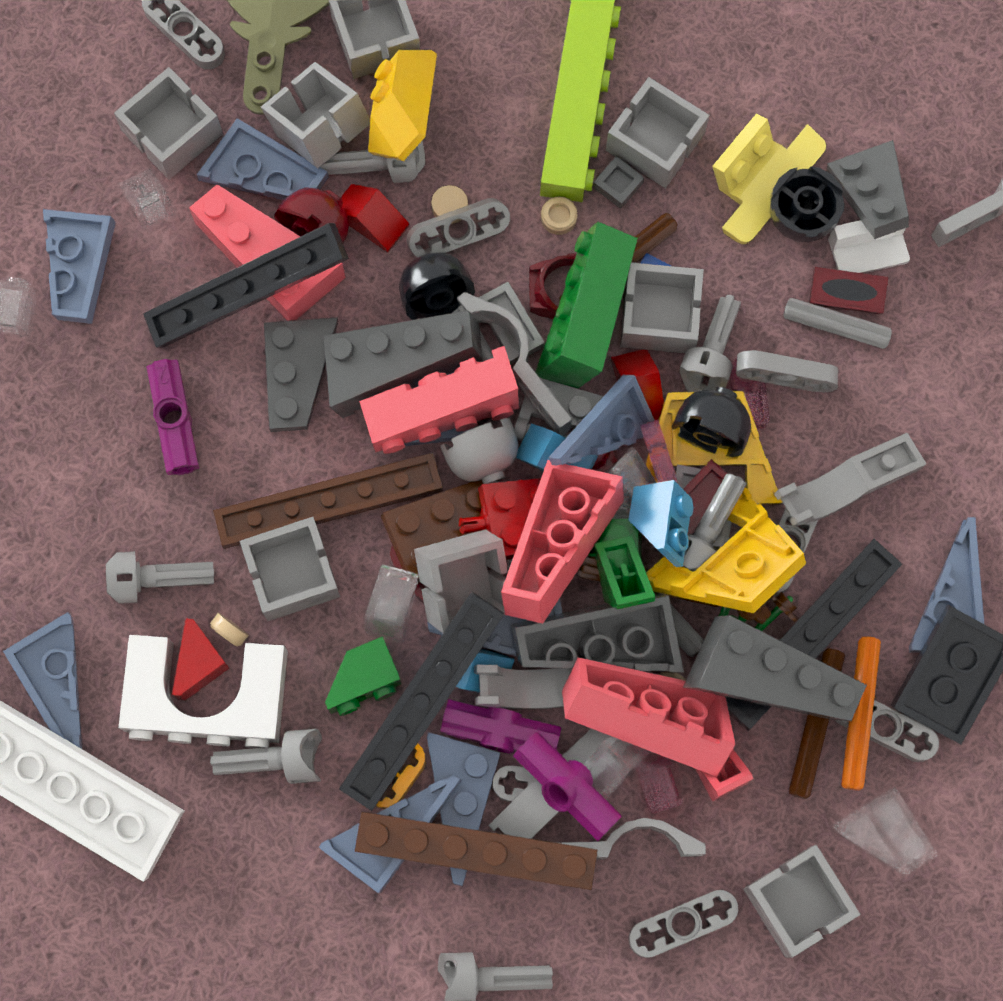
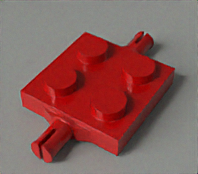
[459,478,541,560]

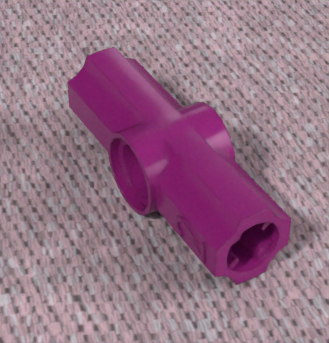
[146,359,200,476]
[440,699,562,754]
[513,731,622,841]

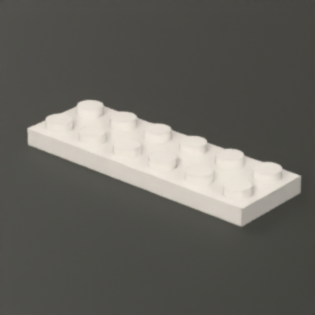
[0,701,185,882]

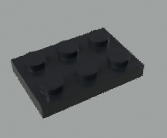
[890,604,1003,745]

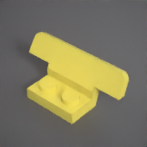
[712,114,826,244]

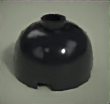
[770,166,845,243]
[399,252,475,320]
[671,387,751,457]

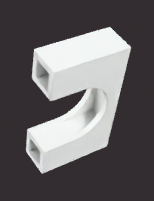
[118,635,288,748]

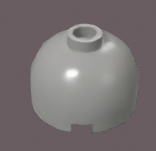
[440,418,518,484]

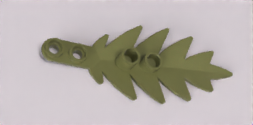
[227,0,329,115]

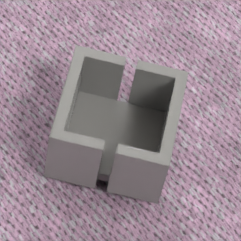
[329,0,420,79]
[261,62,370,169]
[114,67,223,180]
[606,77,710,189]
[620,263,704,353]
[240,517,340,621]
[414,529,508,633]
[743,845,861,958]

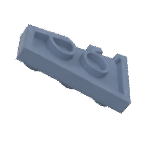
[197,118,329,200]
[43,209,116,324]

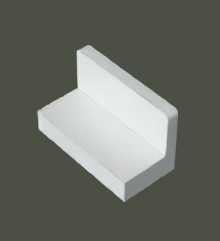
[828,220,910,273]

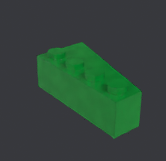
[535,222,638,389]

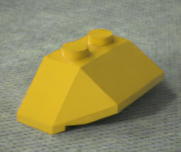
[368,50,437,161]

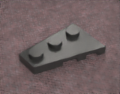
[827,140,909,239]
[264,317,339,432]

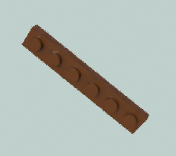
[213,452,443,549]
[355,812,598,890]

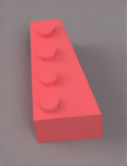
[189,185,346,321]
[359,346,519,454]
[501,460,624,624]
[562,657,735,777]

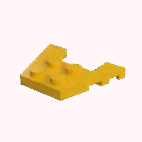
[639,391,782,504]
[646,487,806,613]

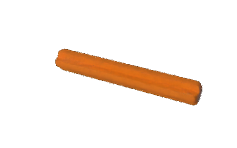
[841,636,881,791]

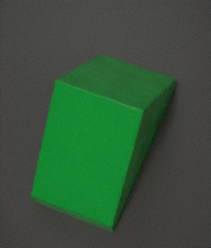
[594,536,655,610]

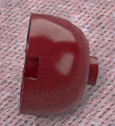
[274,187,349,244]

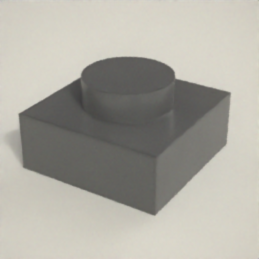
[593,156,645,209]

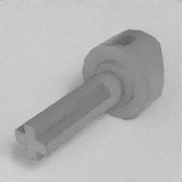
[320,141,425,183]
[679,295,741,392]
[683,474,747,572]
[106,551,214,604]
[210,729,322,784]
[438,952,553,1001]

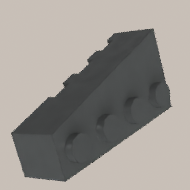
[324,310,483,418]
[510,593,684,672]
[683,615,867,721]

